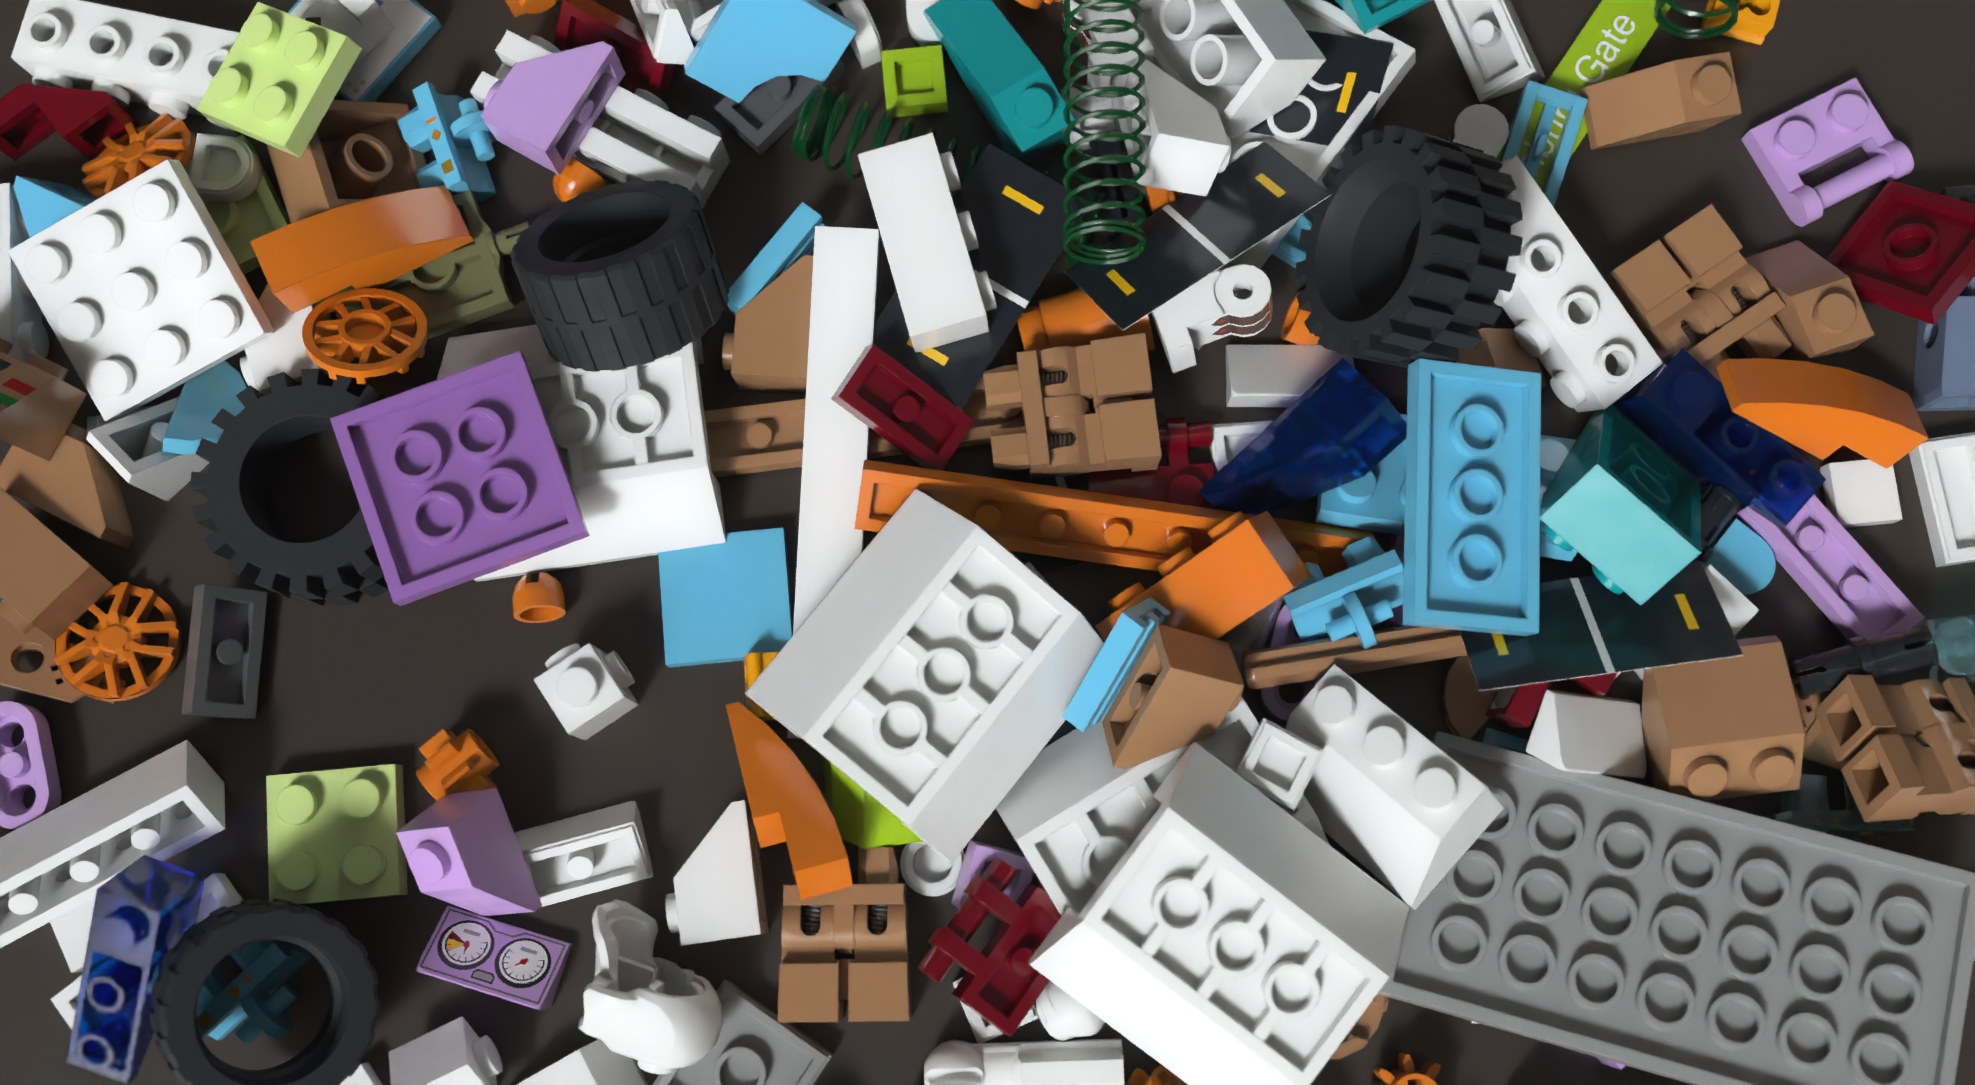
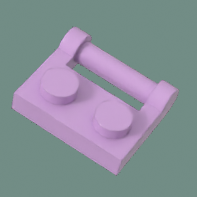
[1741,77,1914,227]

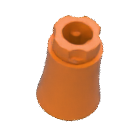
[1017,288,1155,352]

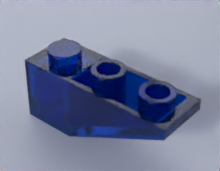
[1614,348,1826,528]
[1199,358,1407,515]
[67,855,205,1084]

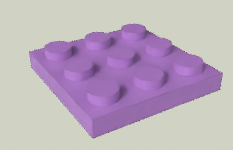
[330,350,590,606]

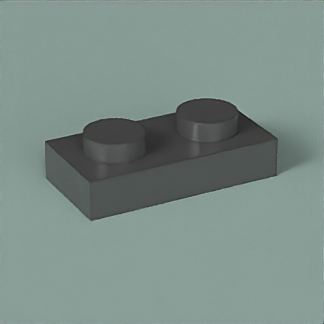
[714,59,845,156]
[181,584,268,720]

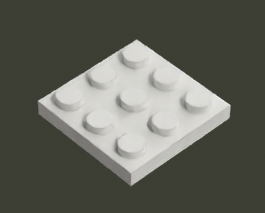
[8,159,275,421]

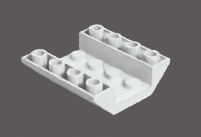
[437,325,726,582]
[744,489,1104,864]
[995,697,1329,917]
[1028,742,1410,1085]

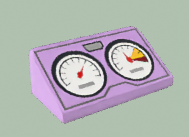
[416,905,572,1010]

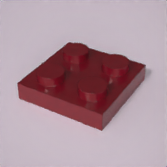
[1826,180,1975,325]

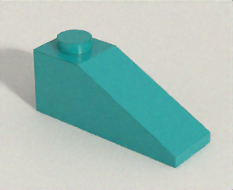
[924,0,1075,164]

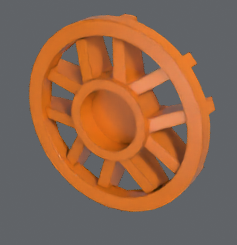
[82,114,196,200]
[302,288,428,384]
[54,582,182,702]

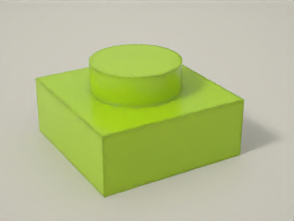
[881,45,948,117]

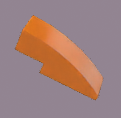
[250,185,474,314]
[1716,358,1929,469]
[726,702,853,900]

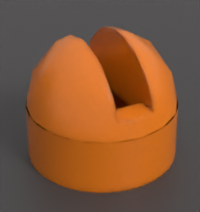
[552,158,608,202]
[1281,292,1320,346]
[512,572,566,623]

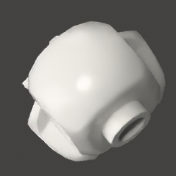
[578,899,723,1074]

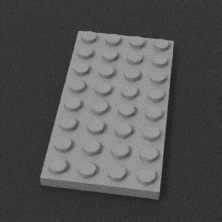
[1377,731,1975,1085]

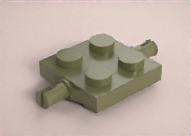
[328,190,530,339]

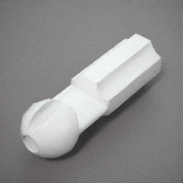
[924,1038,1124,1085]

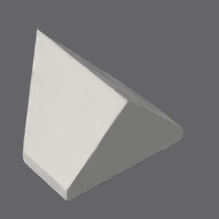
[86,397,210,502]

